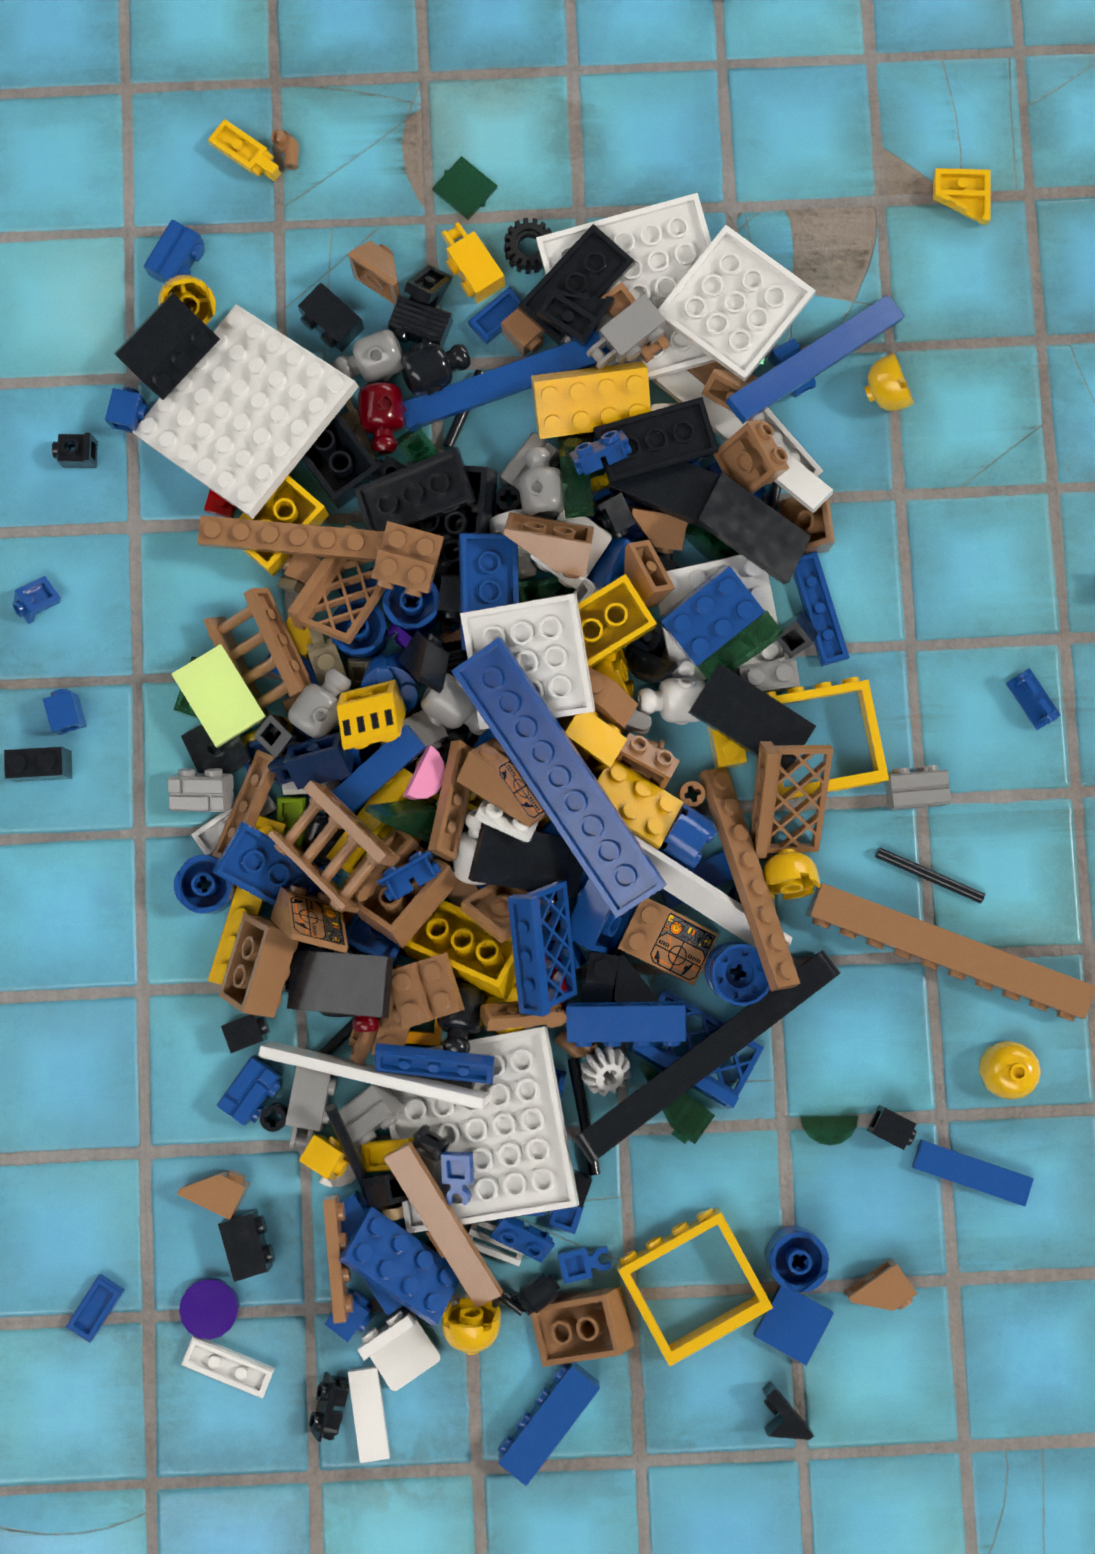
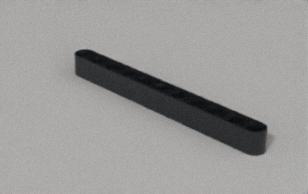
[573,950,841,1164]

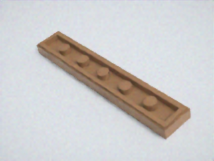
[384,1141,503,1308]

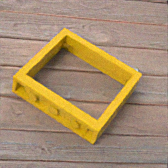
[766,677,889,801]
[616,1207,773,1367]

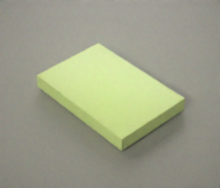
[172,644,266,748]

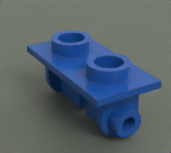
[569,430,632,476]
[1006,668,1061,730]
[377,851,441,901]
[490,1217,555,1263]

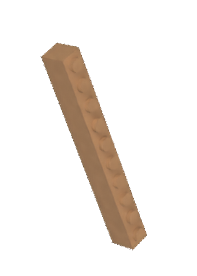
[806,883,1095,1022]

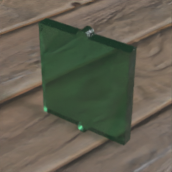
[432,156,498,221]

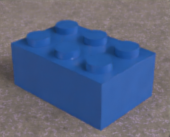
[657,565,765,666]

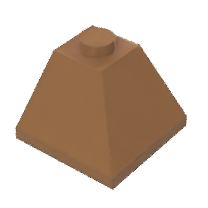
[348,240,400,305]

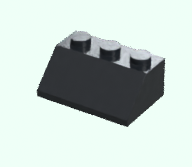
[114,292,220,400]
[301,413,380,509]

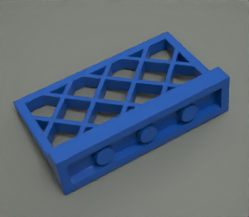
[507,880,577,1017]
[629,989,764,1109]

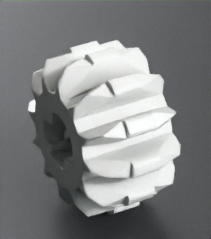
[581,1046,631,1097]

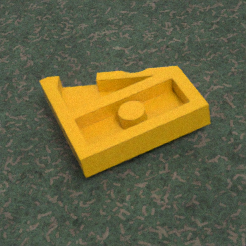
[933,168,991,225]

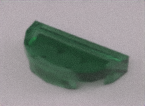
[799,1115,859,1146]

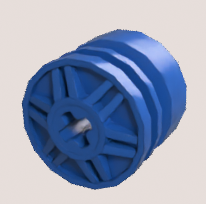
[704,941,770,1006]

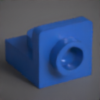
[12,576,61,624]

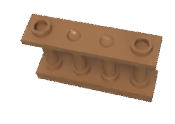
[203,588,313,717]
[268,780,400,913]

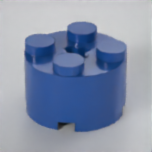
[383,582,440,636]
[329,598,389,658]
[360,653,420,715]
[658,803,717,868]
[174,855,237,914]
[765,1225,829,1293]

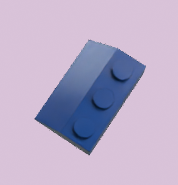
[570,878,637,955]

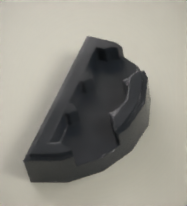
[625,645,678,683]

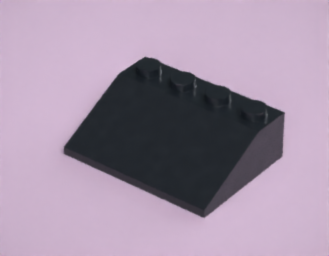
[407,462,498,581]

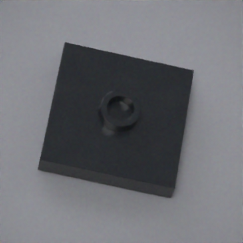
[181,724,253,774]

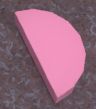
[403,745,445,800]

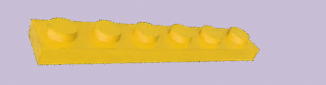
[208,816,288,985]

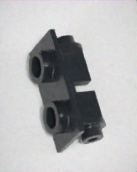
[309,1372,350,1442]

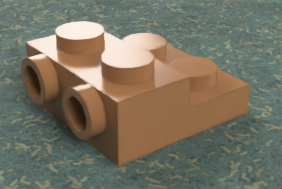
[713,419,789,494]
[371,521,444,597]
[616,733,680,789]
[461,884,542,943]
[390,952,465,1029]

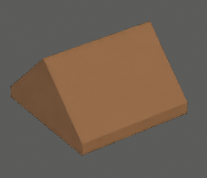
[779,497,835,555]

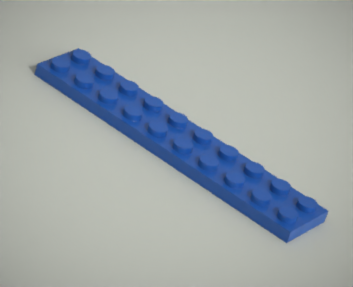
[451,637,667,918]

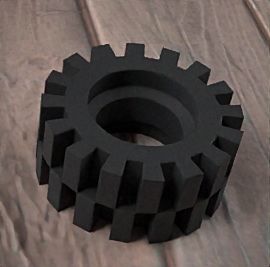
[504,218,552,274]

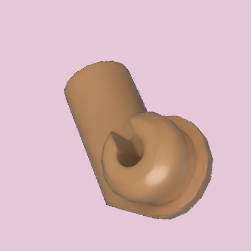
[271,129,299,170]
[554,1030,598,1058]

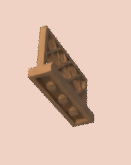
[287,525,385,644]
[749,741,833,858]

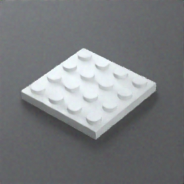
[658,225,816,382]
[657,554,785,680]
[460,594,595,730]

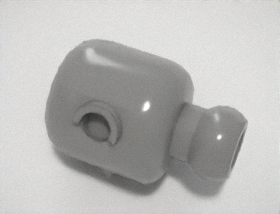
[334,329,403,384]
[519,447,568,519]
[288,668,351,739]
[421,673,486,735]

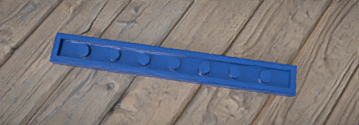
[725,295,905,424]
[403,332,610,431]

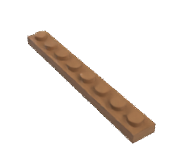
[197,515,384,562]
[699,768,801,991]

